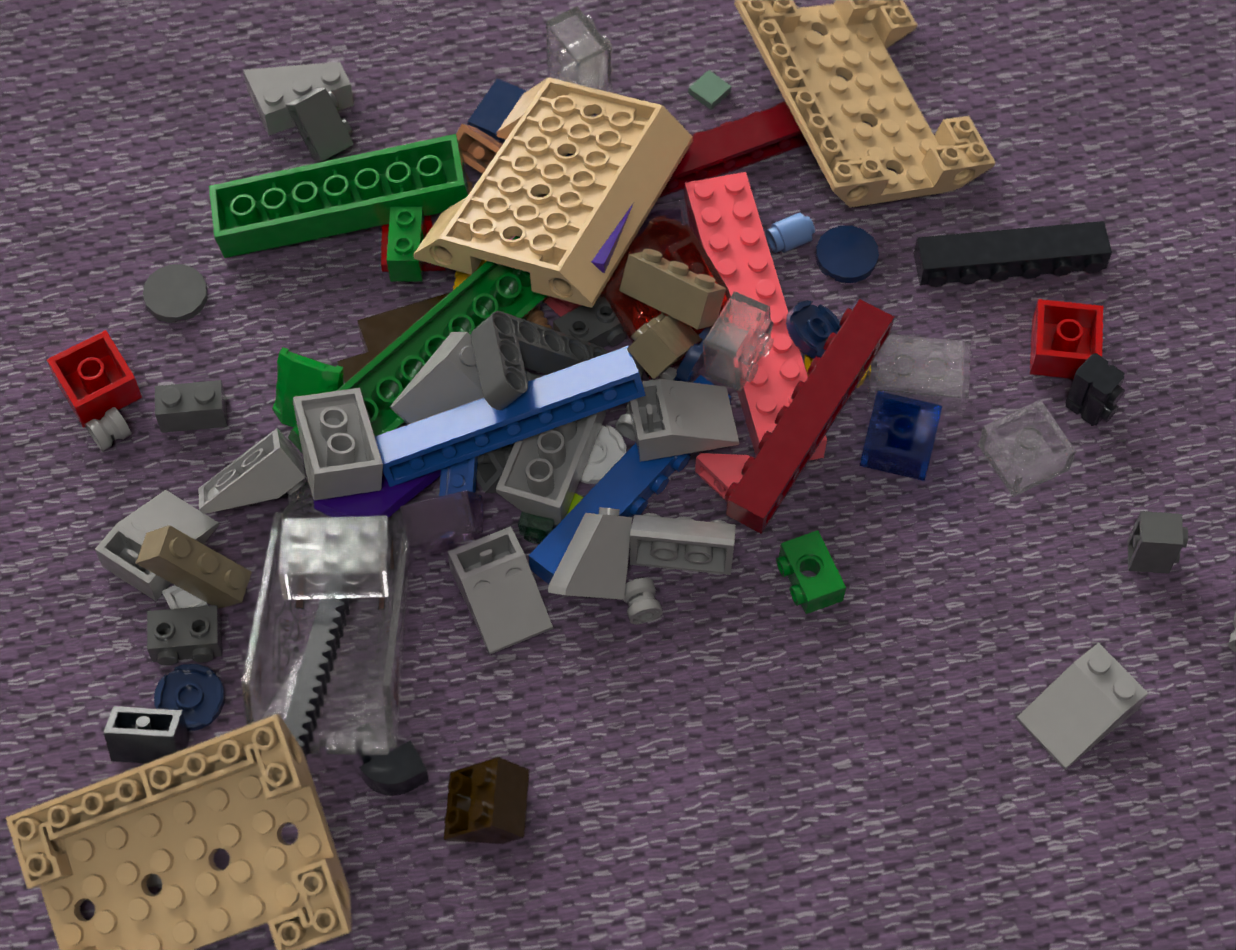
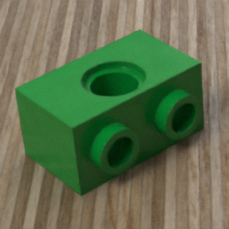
[387,207,426,282]
[776,530,846,614]

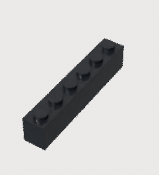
[914,221,1112,287]

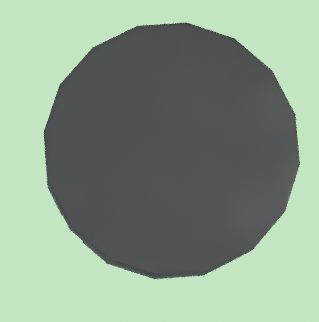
[143,264,208,323]

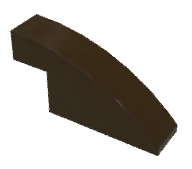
[337,293,449,385]

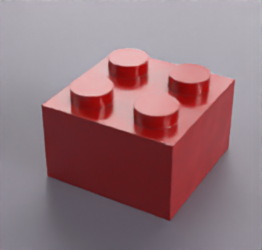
[1030,299,1104,379]
[46,330,142,428]

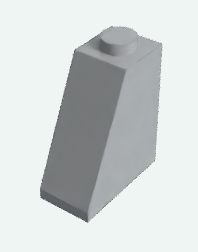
[548,507,632,600]

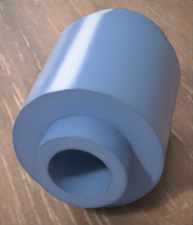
[766,212,815,253]

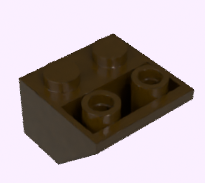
[443,757,530,844]

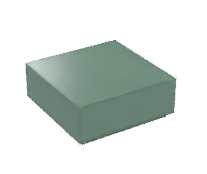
[688,70,731,110]

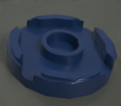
[815,226,879,283]
[786,300,841,359]
[673,327,719,382]
[154,664,225,731]

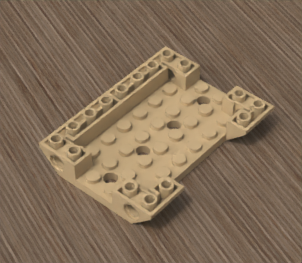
[734,0,996,208]
[413,77,693,308]
[6,714,352,950]

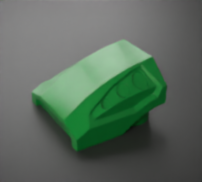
[272,347,343,428]

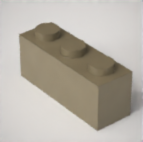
[619,249,726,329]
[627,312,702,379]
[136,525,252,609]

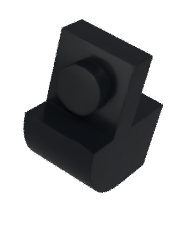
[355,725,429,796]

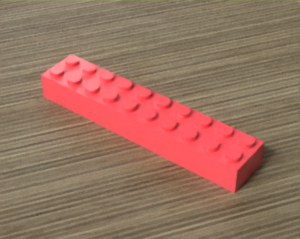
[684,172,827,461]

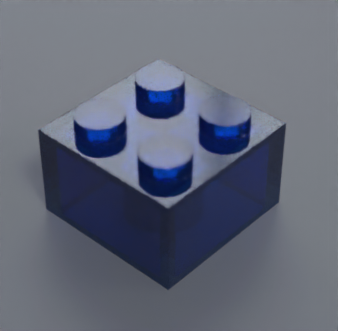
[860,391,942,481]

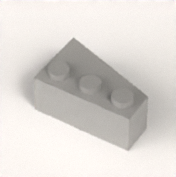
[243,62,354,136]

